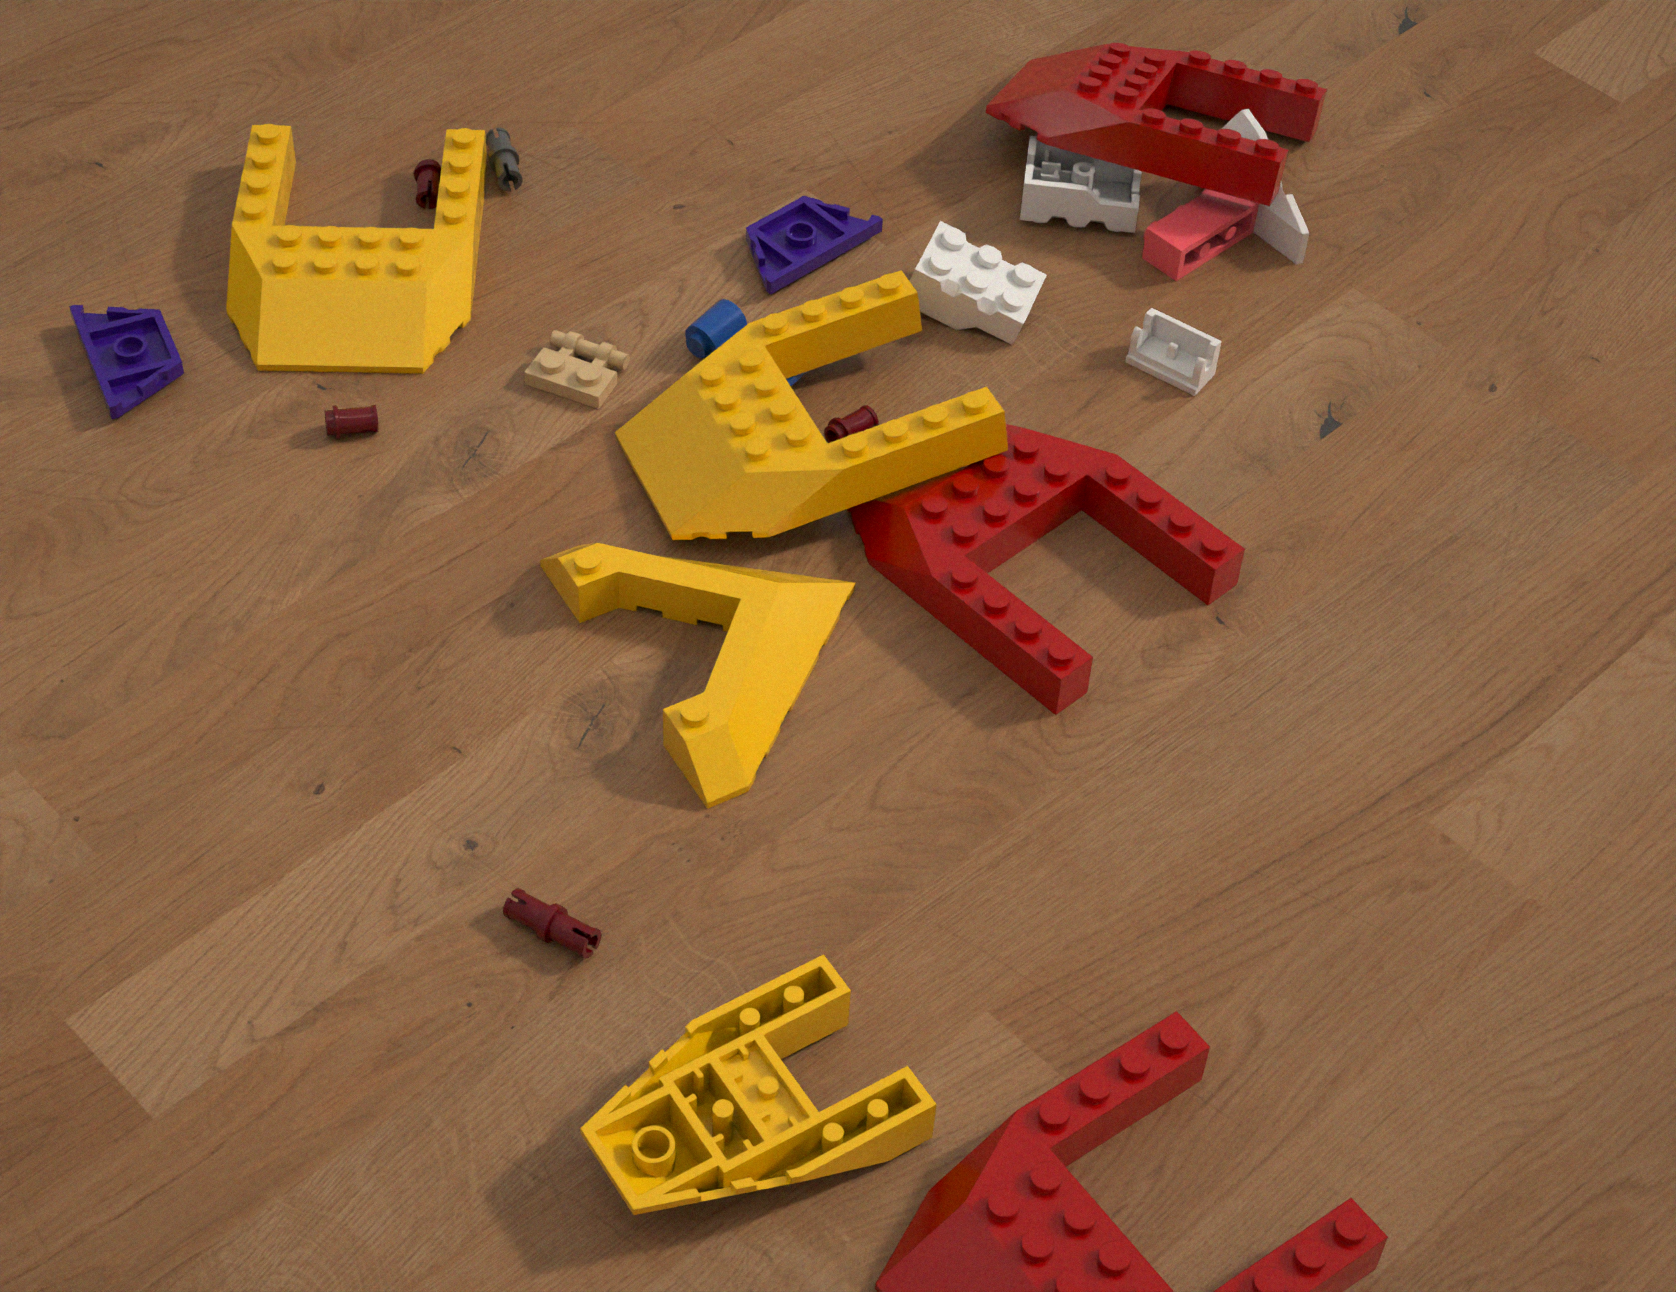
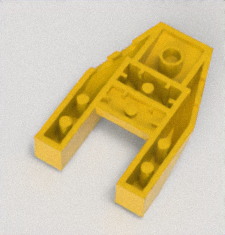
[580,954,937,1215]

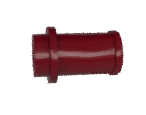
[413,159,441,209]
[324,405,379,439]
[824,405,879,443]

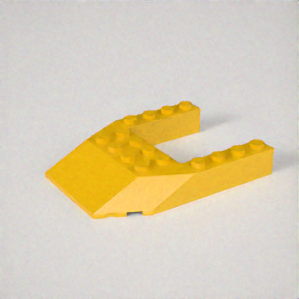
[226,124,488,374]
[615,270,1008,540]

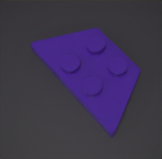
[746,196,883,295]
[69,305,184,420]

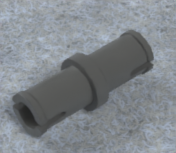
[486,128,523,192]

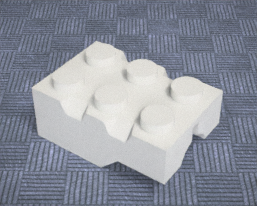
[1020,136,1142,233]
[910,221,1047,345]

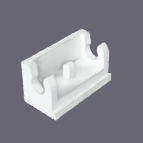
[1125,308,1222,396]

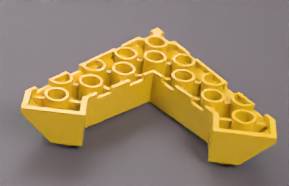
[540,543,856,809]

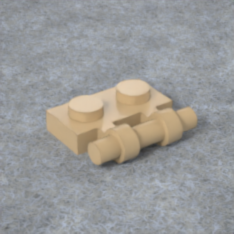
[524,330,630,409]

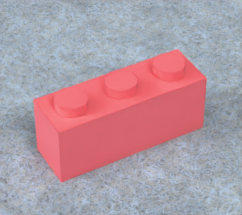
[1142,189,1259,281]

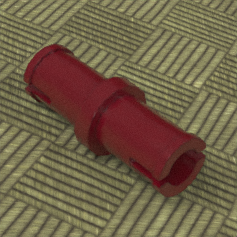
[503,888,602,959]

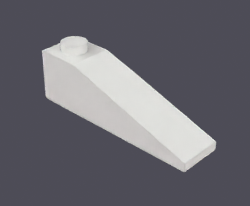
[1204,109,1309,264]

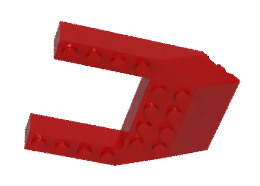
[985,43,1327,206]
[847,424,1245,715]
[875,1011,1388,1292]

